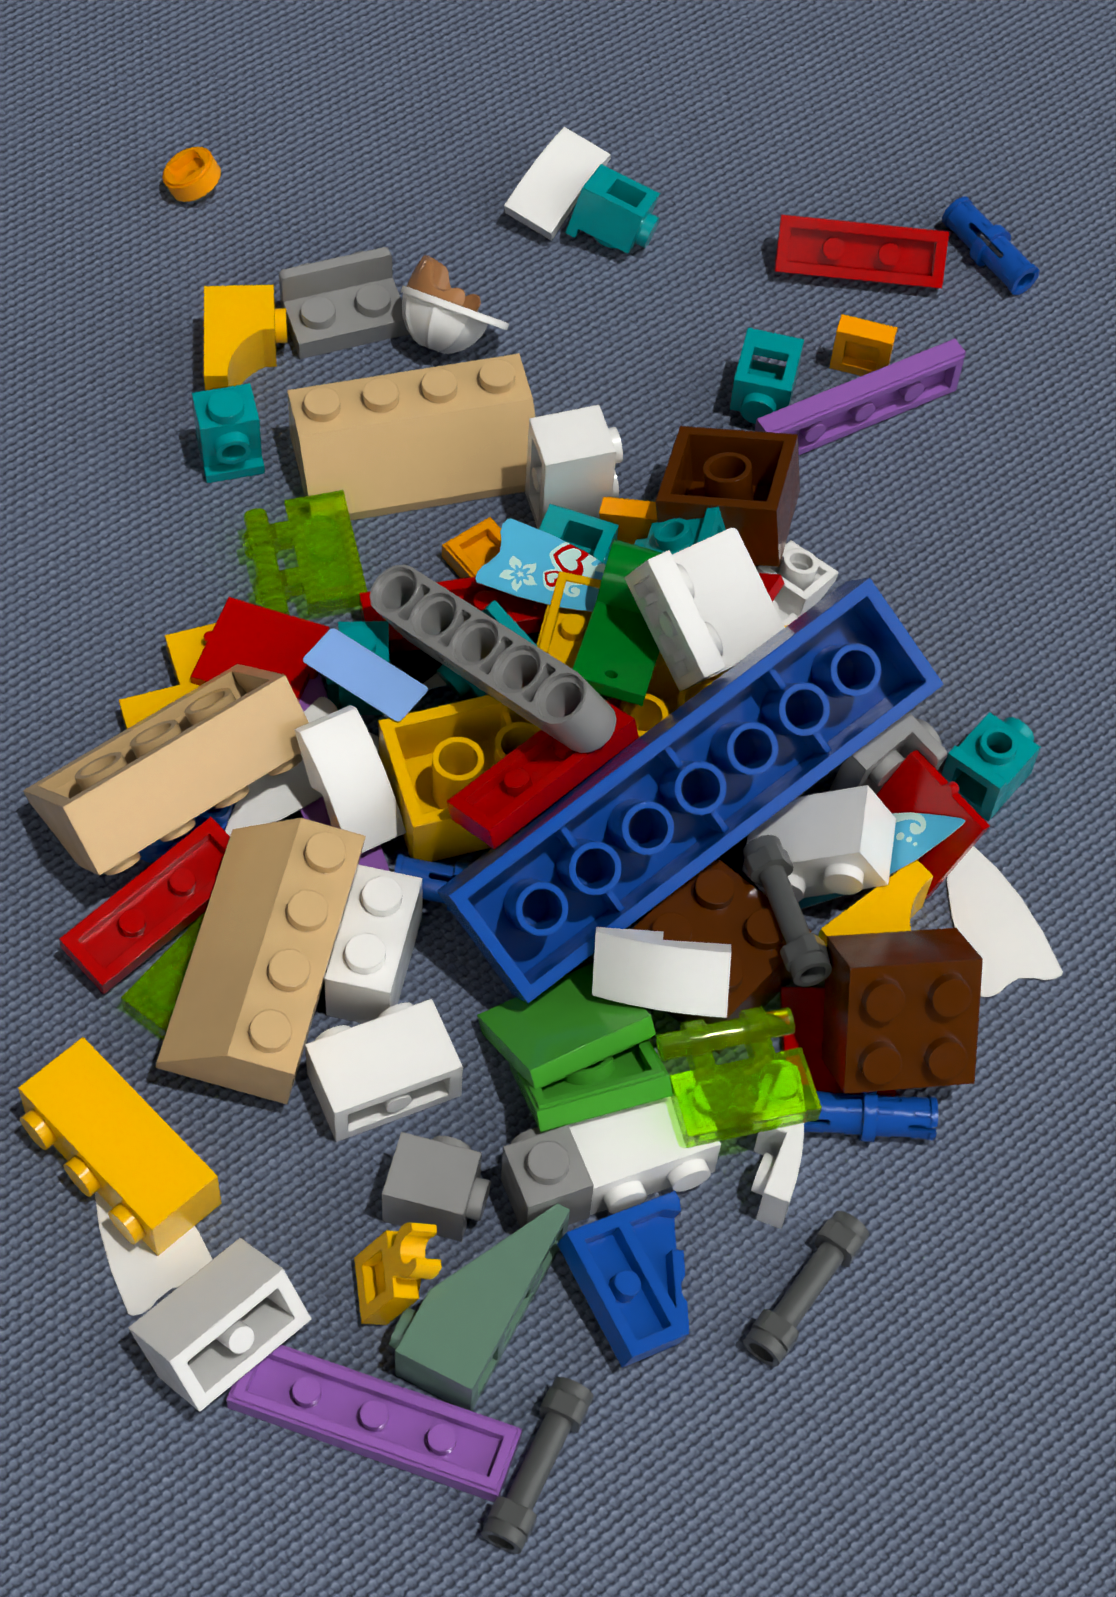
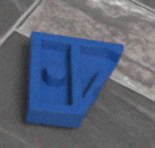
[557,1191,690,1368]

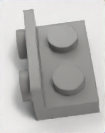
[279,247,409,359]
[828,712,947,794]

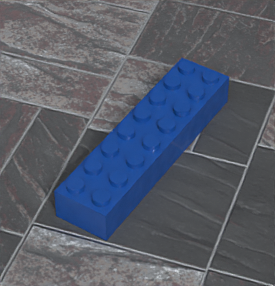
[437,578,944,1003]

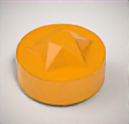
[162,147,221,202]

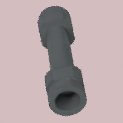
[743,835,832,987]
[743,1211,869,1367]
[481,1377,594,1554]

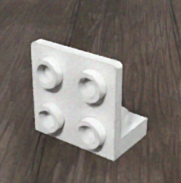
[624,528,785,692]

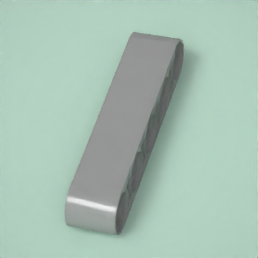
[370,564,617,753]

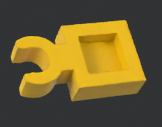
[354,1222,442,1325]

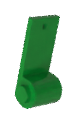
[572,539,662,706]

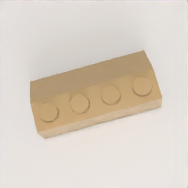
[287,353,535,527]
[23,664,309,876]
[156,818,366,1105]

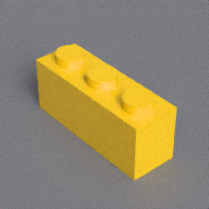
[18,1037,222,1256]

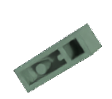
[389,1203,570,1411]

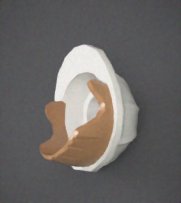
[401,255,510,354]

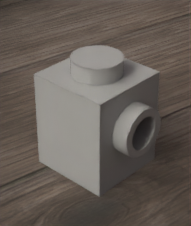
[501,1125,594,1228]
[382,1132,491,1242]

